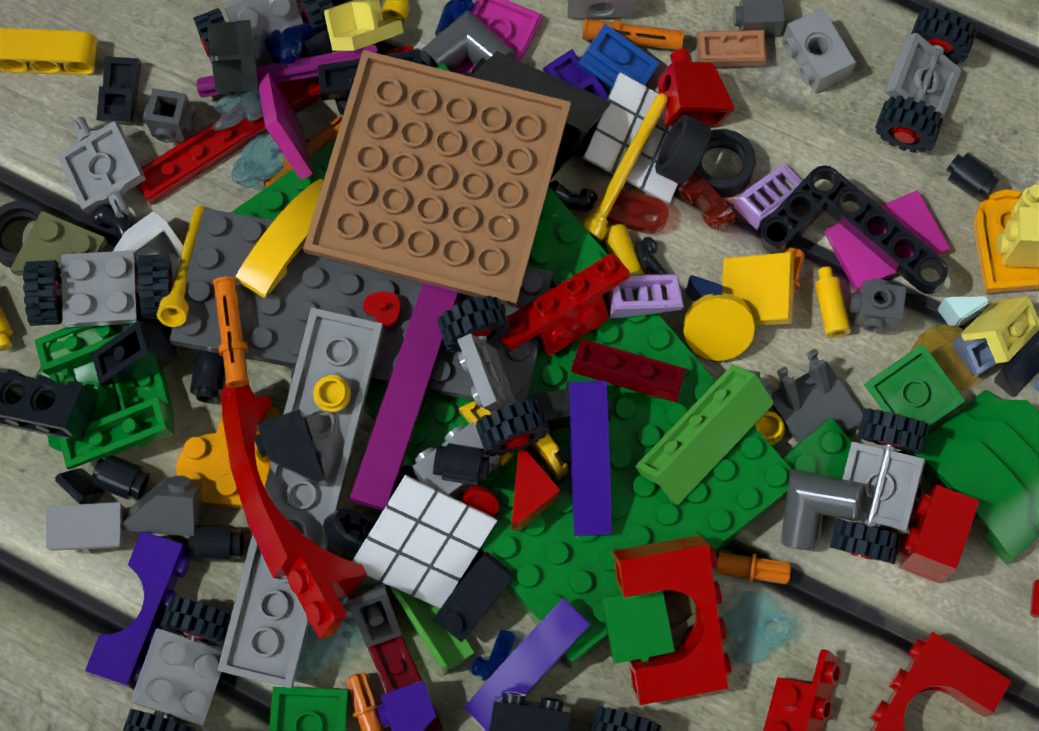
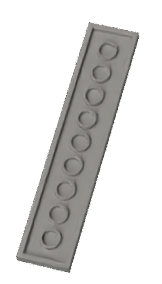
[217,307,384,689]

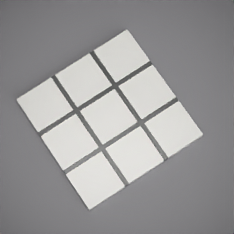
[583,73,678,204]
[352,475,497,608]

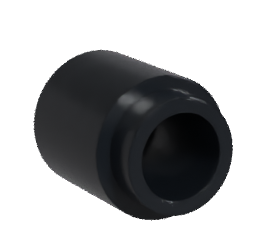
[946,152,1000,201]
[190,350,226,403]
[433,443,490,486]
[92,455,150,500]
[188,525,244,562]

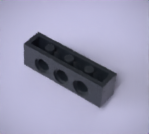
[0,369,97,442]

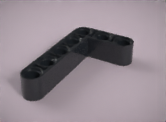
[761,165,948,294]

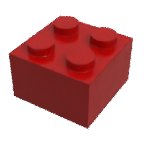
[897,485,979,584]

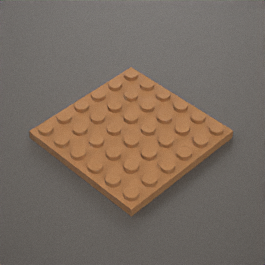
[303,50,571,307]

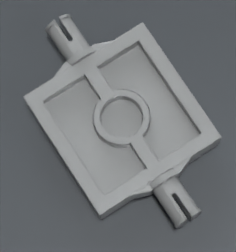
[57,117,146,218]

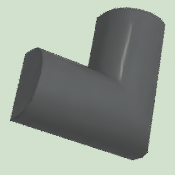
[420,10,515,71]
[781,468,864,550]

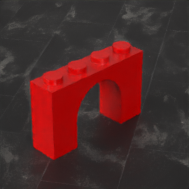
[612,535,732,705]
[870,632,1011,731]

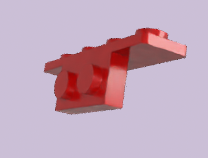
[499,254,631,356]
[763,649,841,731]

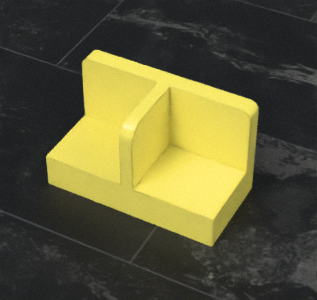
[324,0,404,51]
[961,296,1039,363]

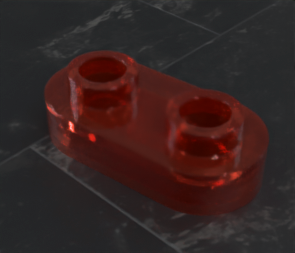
[679,171,736,231]
[606,189,669,234]

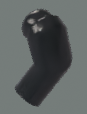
[549,180,598,212]
[92,204,132,241]
[634,237,669,275]

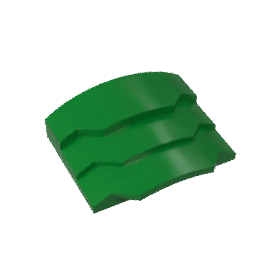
[34,306,174,470]
[912,389,1039,565]

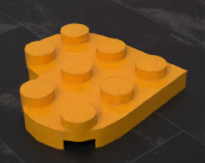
[973,189,1039,294]
[176,407,281,508]

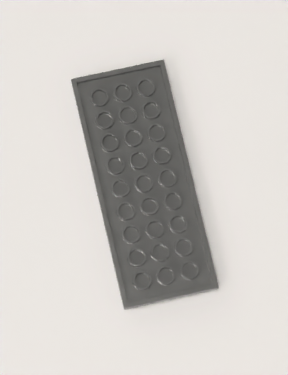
[170,208,553,403]

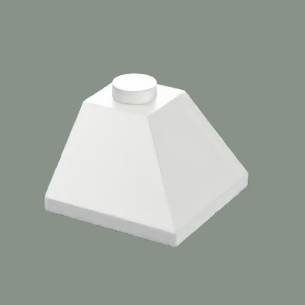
[112,211,183,306]

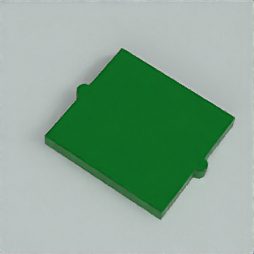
[601,591,675,664]

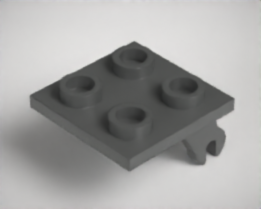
[771,349,863,443]

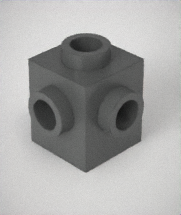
[143,88,196,143]
[850,279,906,332]

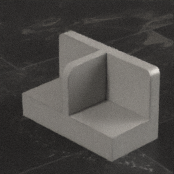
[46,502,128,554]

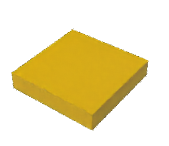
[722,252,794,326]

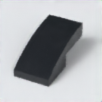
[96,56,141,123]

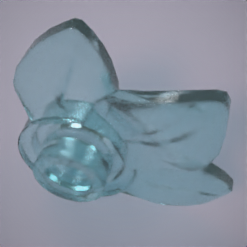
[213,88,263,131]
[231,134,284,188]
[722,591,792,664]

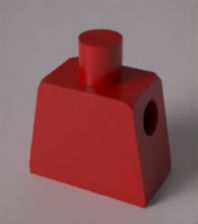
[658,48,735,127]

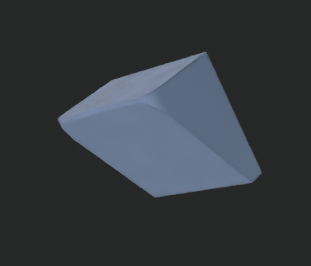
[951,336,998,377]

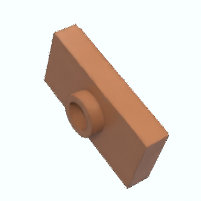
[696,30,766,67]

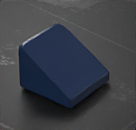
[686,275,723,302]

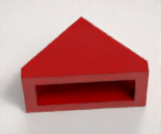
[511,450,560,531]

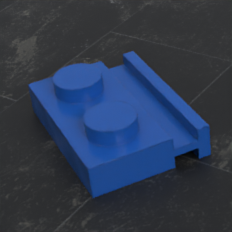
[576,23,659,91]

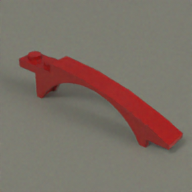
[221,384,367,639]

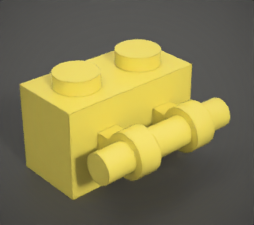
[997,184,1039,268]

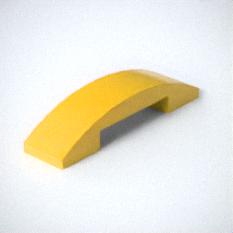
[235,178,324,298]

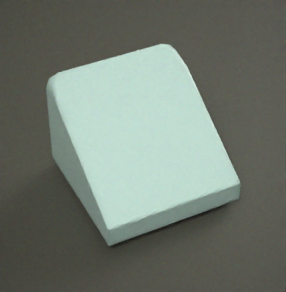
[938,296,989,330]

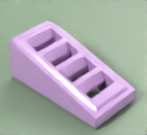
[734,163,802,231]
[604,274,684,318]

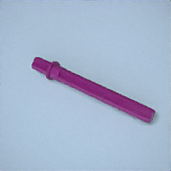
[196,45,379,98]

